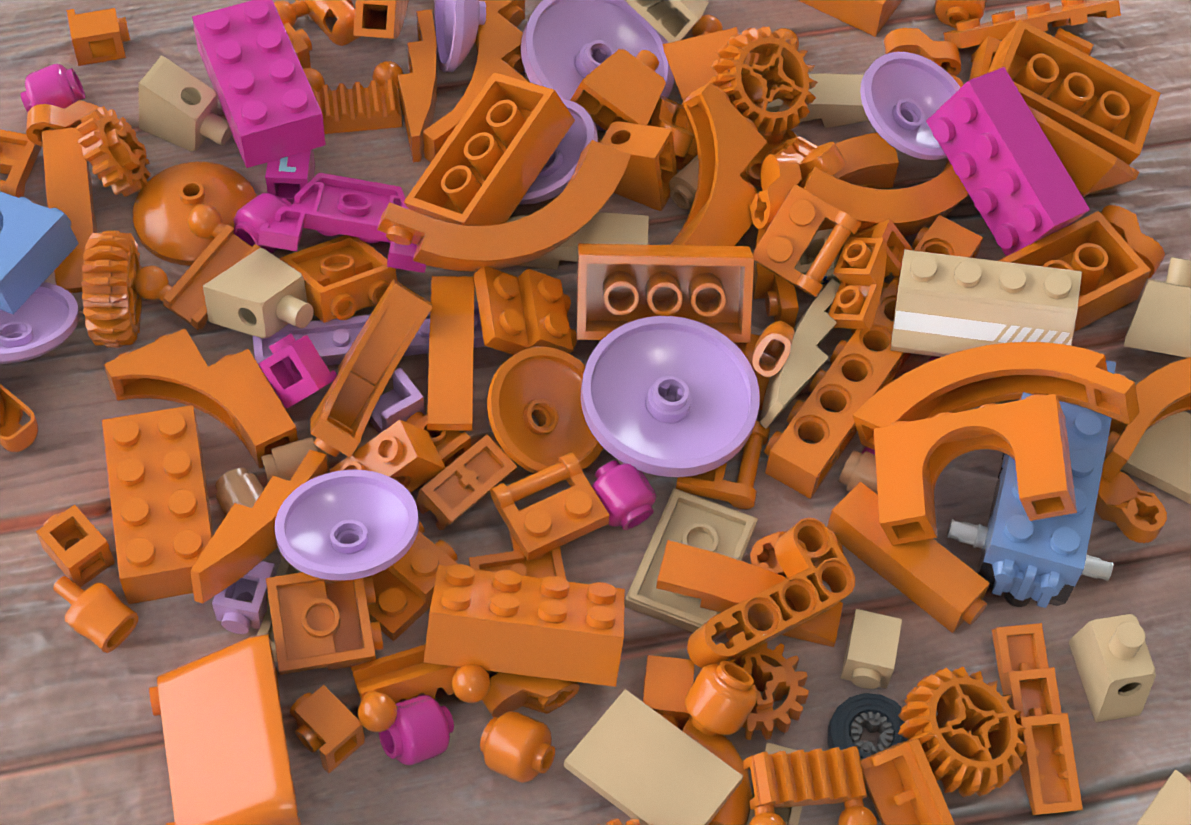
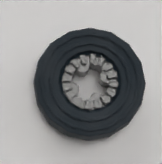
[827,693,909,760]

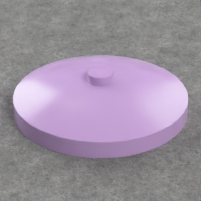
[521,0,675,131]
[581,316,760,477]

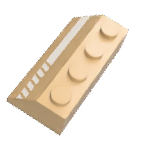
[891,249,1082,357]

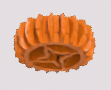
[709,26,818,138]
[81,231,142,348]
[898,667,1028,798]

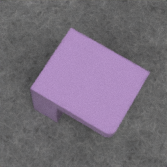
[369,368,425,434]

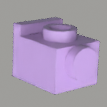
[212,561,276,634]

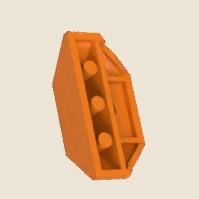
[1027,105,1139,197]

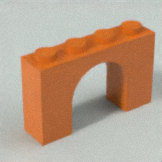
[874,393,1077,545]

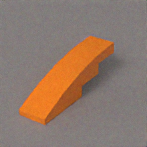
[398,9,437,163]
[42,127,97,293]
[427,276,475,431]
[190,450,328,604]
[656,540,843,647]
[992,623,1083,815]

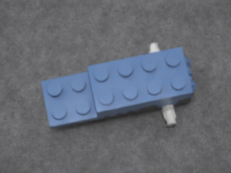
[947,360,1116,608]

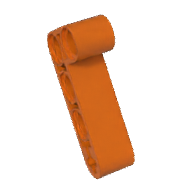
[687,517,855,668]

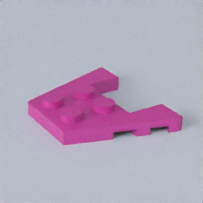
[258,173,426,273]

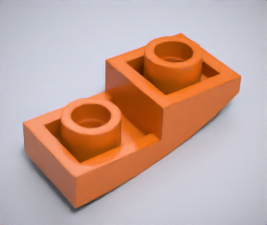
[828,237,887,330]

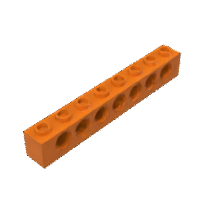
[764,215,983,499]

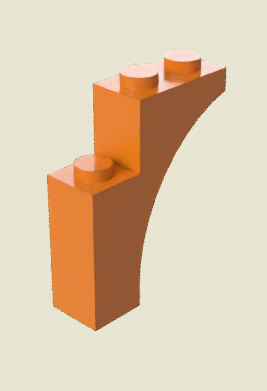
[670,82,767,246]
[310,279,433,457]
[104,328,298,469]

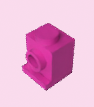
[258,333,337,409]

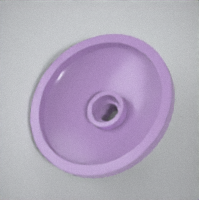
[434,0,486,72]
[860,52,961,160]
[519,99,598,204]
[0,282,79,364]
[275,470,419,581]

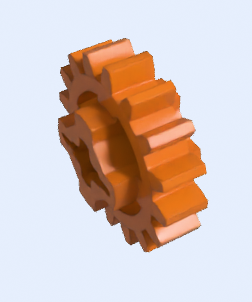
[77,106,151,197]
[730,643,809,740]

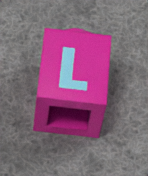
[265,149,315,204]

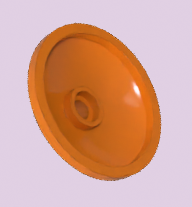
[133,161,256,266]
[487,347,603,473]

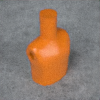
[752,321,795,377]
[53,576,138,653]

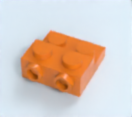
[279,235,397,323]
[473,266,577,355]
[368,521,458,641]
[266,572,383,675]

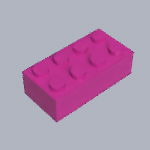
[192,0,326,168]
[926,67,1090,256]

